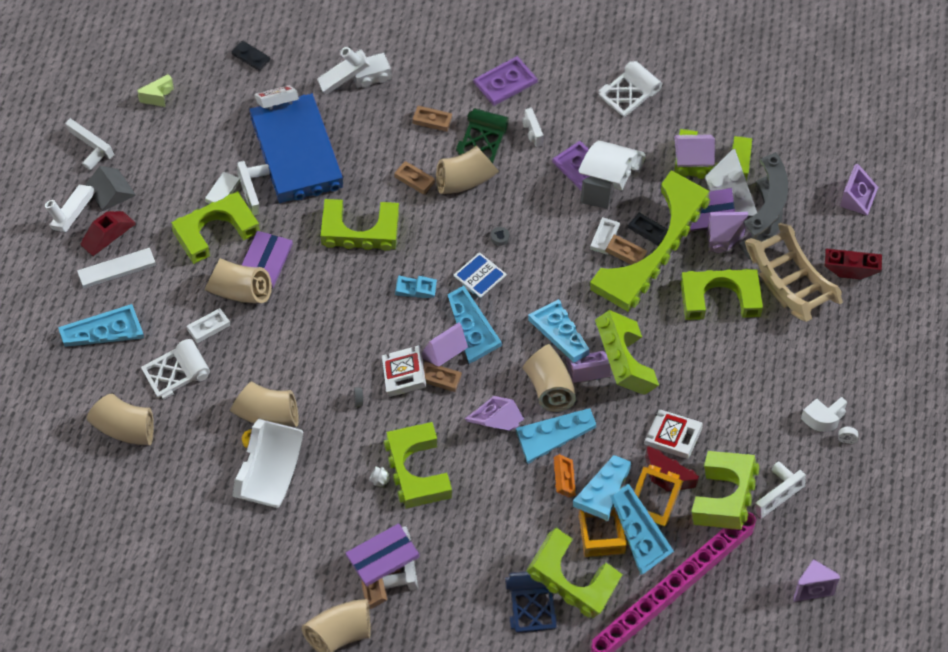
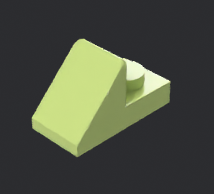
[137,74,174,107]

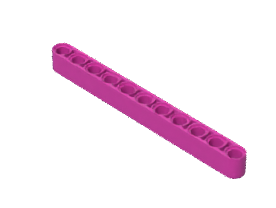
[591,512,756,652]

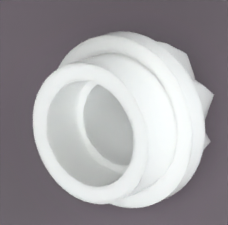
[369,467,389,486]

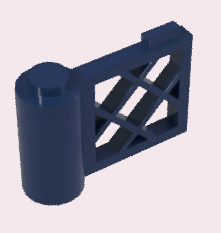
[505,571,557,633]

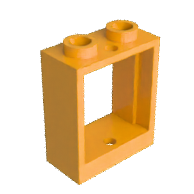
[634,464,683,526]
[579,506,626,557]

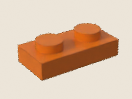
[554,454,576,498]

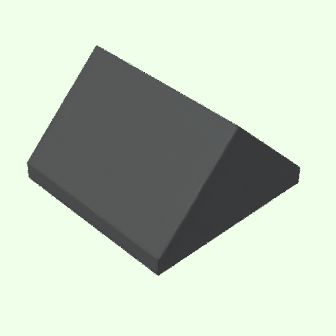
[85,166,136,211]
[581,177,614,209]

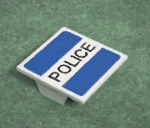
[453,252,507,298]

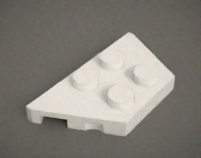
[705,149,757,216]

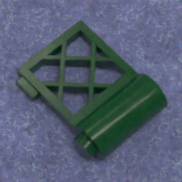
[456,108,509,164]

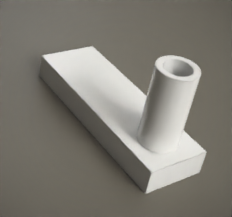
[317,47,370,94]
[65,118,114,171]
[237,161,270,216]
[45,185,96,232]
[756,462,806,519]
[383,527,418,591]

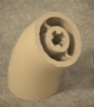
[436,145,499,194]
[205,258,272,303]
[522,344,575,412]
[230,382,299,427]
[87,394,154,445]
[302,599,371,652]

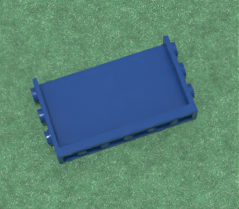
[250,93,343,203]

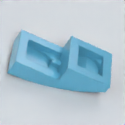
[395,275,437,298]

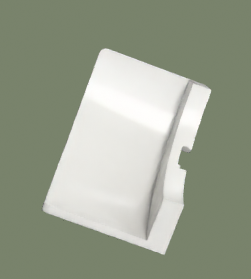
[579,141,646,191]
[233,419,303,508]

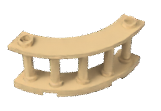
[745,223,843,322]

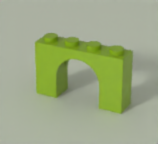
[674,129,752,182]
[171,192,260,264]
[321,199,399,251]
[680,269,763,320]
[595,310,659,395]
[384,422,452,509]
[692,451,759,530]
[526,528,623,618]

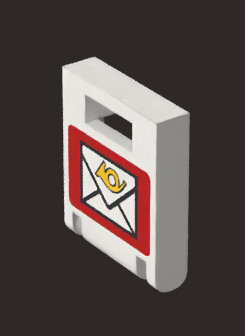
[255,85,298,109]
[382,345,426,397]
[644,410,703,459]

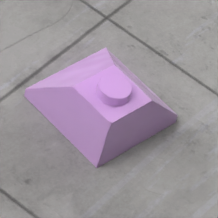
[707,212,748,253]
[465,396,524,430]

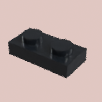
[231,40,270,71]
[628,212,668,246]

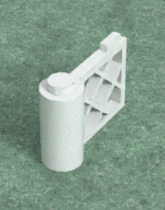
[599,61,662,117]
[141,339,210,400]

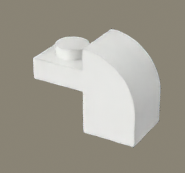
[801,397,847,432]

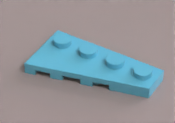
[448,286,502,364]
[528,299,589,363]
[58,304,144,347]
[516,408,597,464]
[573,455,631,521]
[611,484,674,575]

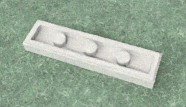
[77,248,156,289]

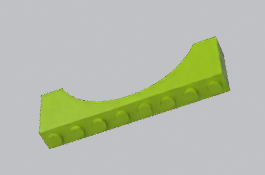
[590,170,710,312]

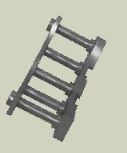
[739,152,788,260]

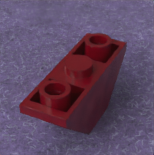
[80,211,136,257]
[824,248,882,280]
[645,446,699,492]

